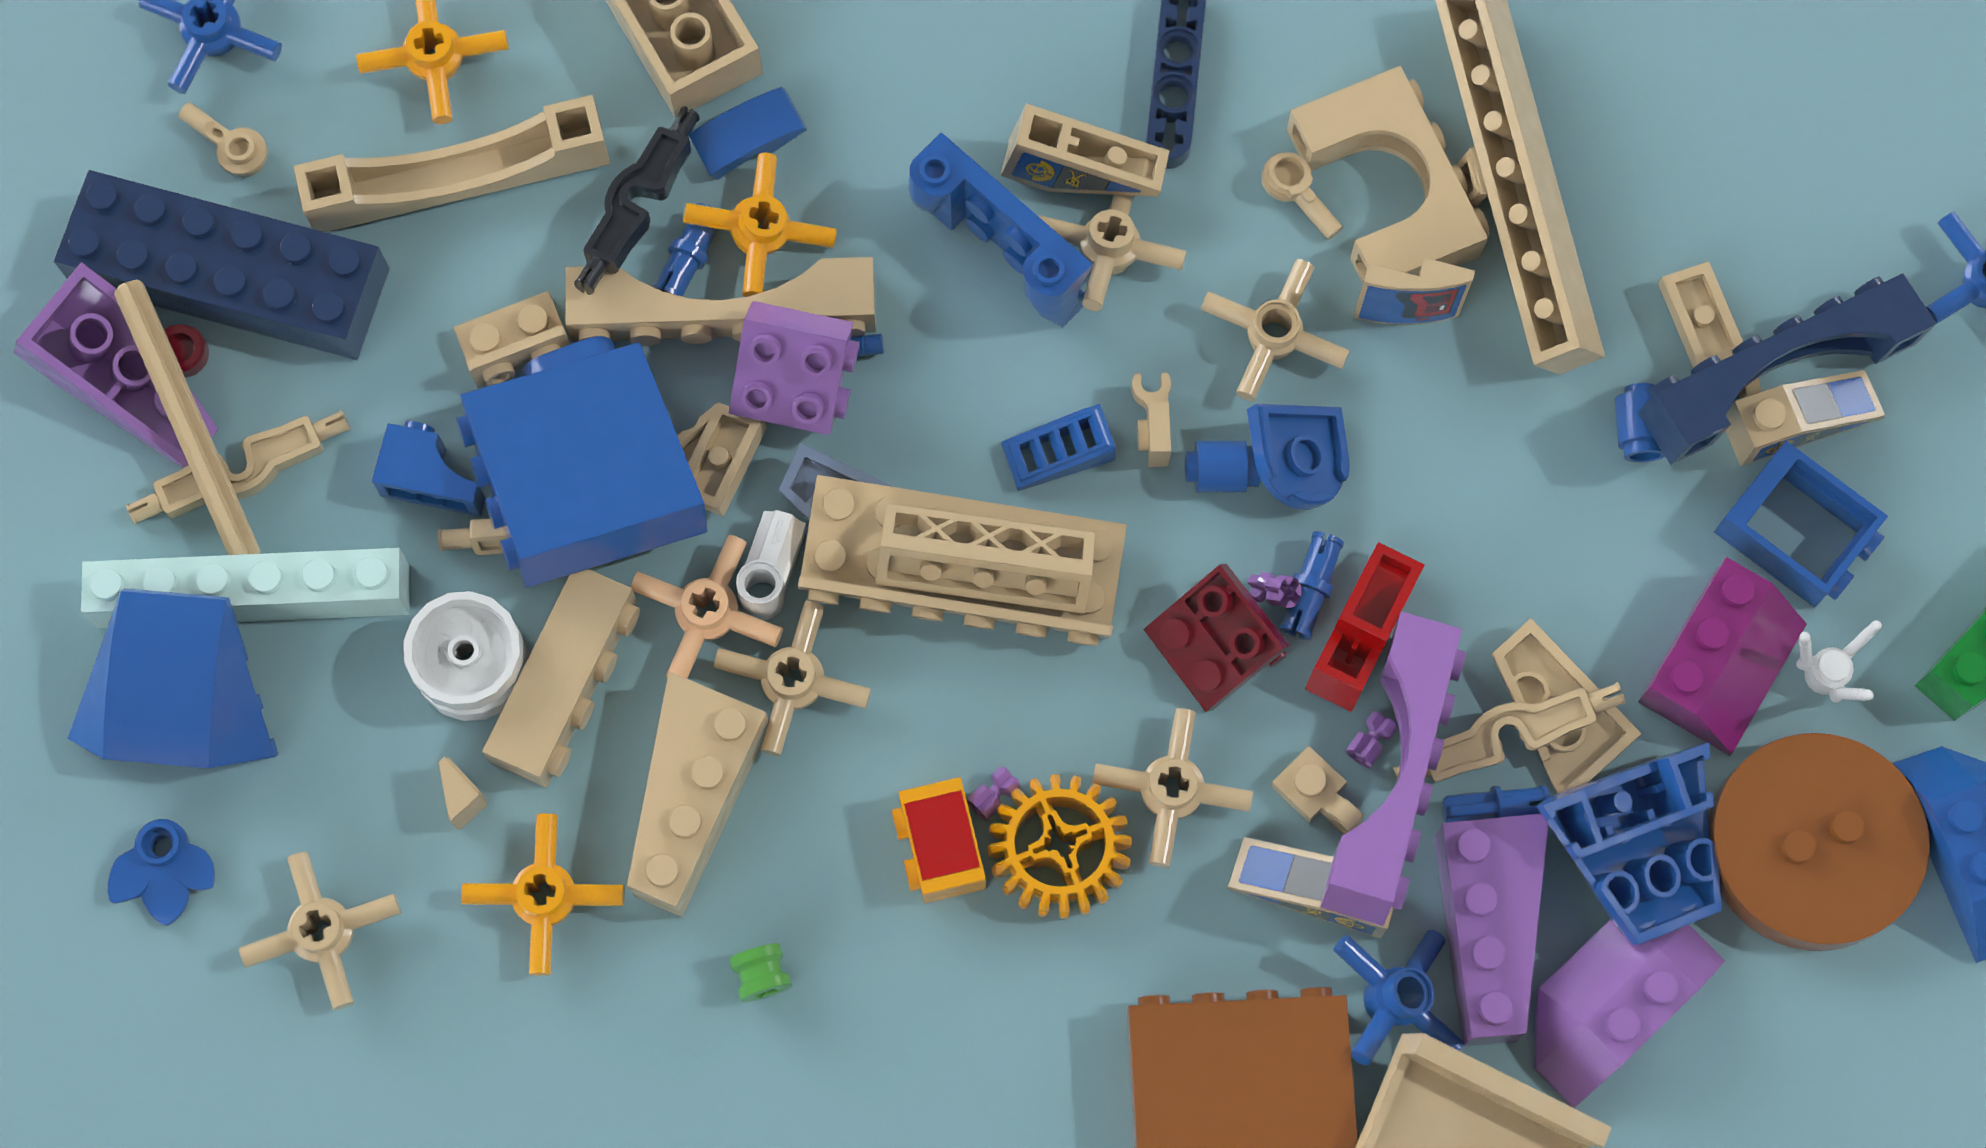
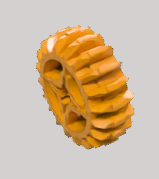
[988,774,1132,919]

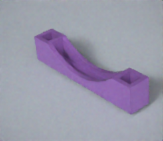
[1320,611,1466,926]

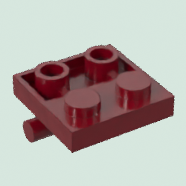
[1143,563,1290,712]

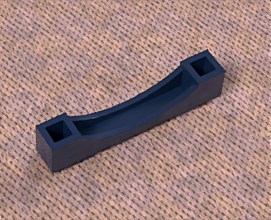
[1638,273,1936,465]

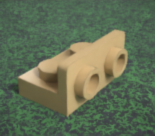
[453,291,570,387]

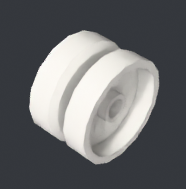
[404,591,529,721]

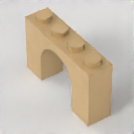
[1287,65,1490,284]

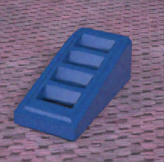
[1001,404,1116,491]

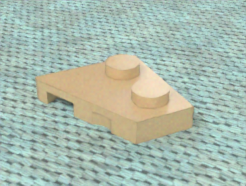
[677,402,768,517]

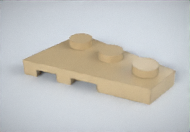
[1492,618,1642,794]

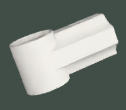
[736,510,807,621]

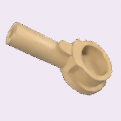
[179,102,268,177]
[1261,152,1343,240]

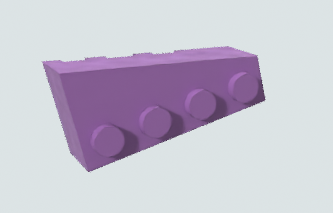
[1434,814,1548,1047]

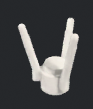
[1796,620,1882,703]

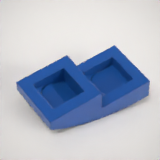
[689,87,807,180]

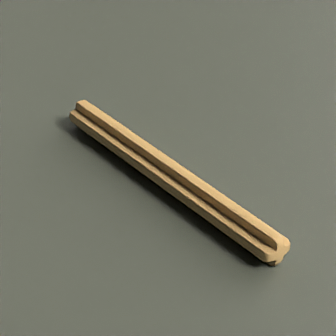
[114,280,261,555]

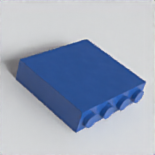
[456,342,708,588]

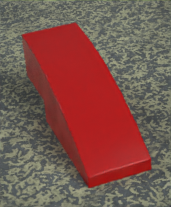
[1305,542,1425,712]

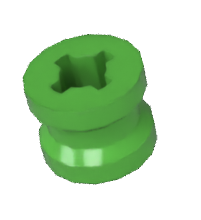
[729,943,792,1002]

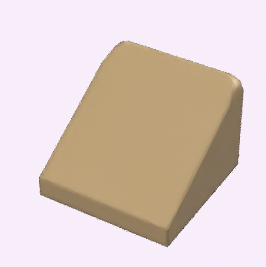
[438,757,487,830]

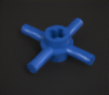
[139,0,282,94]

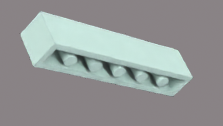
[81,548,410,628]

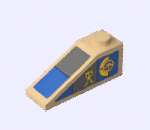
[1000,103,1169,197]
[1726,370,1885,466]
[1227,837,1394,939]

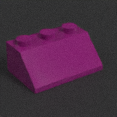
[1638,557,1807,756]

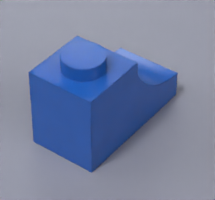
[372,421,486,517]

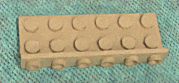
[798,475,1127,646]

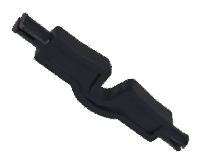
[574,106,700,295]

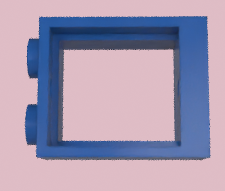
[1714,440,1888,608]

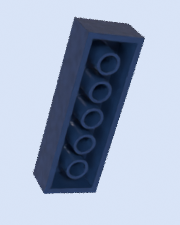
[53,169,390,360]

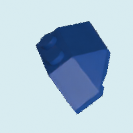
[1893,746,1986,963]

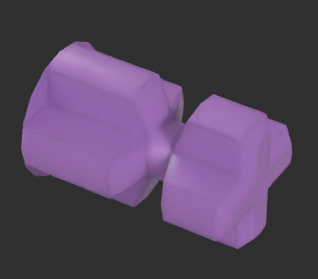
[1247,572,1301,608]
[1345,711,1396,768]
[966,766,1020,822]

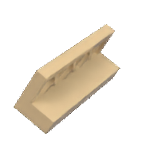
[875,504,1095,614]

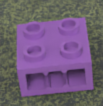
[728,301,860,435]

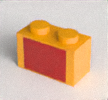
[891,777,986,904]

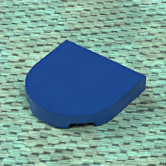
[1247,404,1350,510]

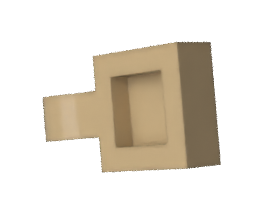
[1131,372,1171,467]
[1271,746,1364,835]

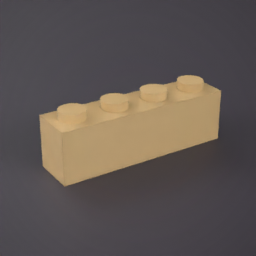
[482,569,640,788]

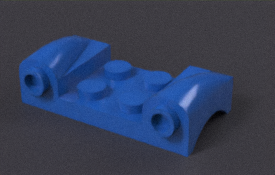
[908,132,1093,328]

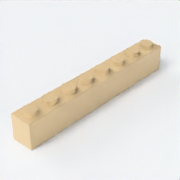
[1435,0,1605,375]

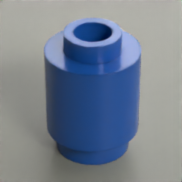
[1615,383,1665,462]
[1185,440,1260,493]

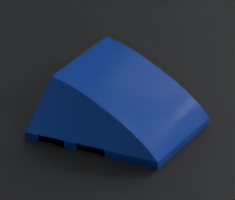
[67,588,279,768]
[1536,742,1722,945]

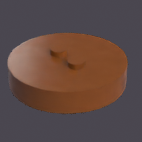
[1708,733,1929,951]

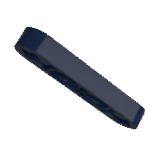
[1146,0,1206,169]

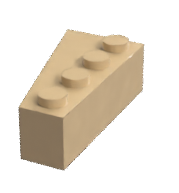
[627,671,769,917]

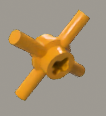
[356,0,509,124]
[683,153,836,297]
[461,813,625,976]

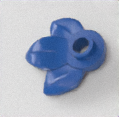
[108,819,215,926]

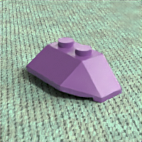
[1534,919,1725,1108]

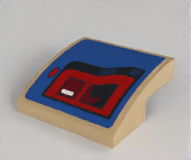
[1353,258,1475,325]

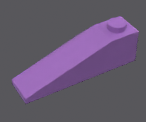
[14,262,218,468]

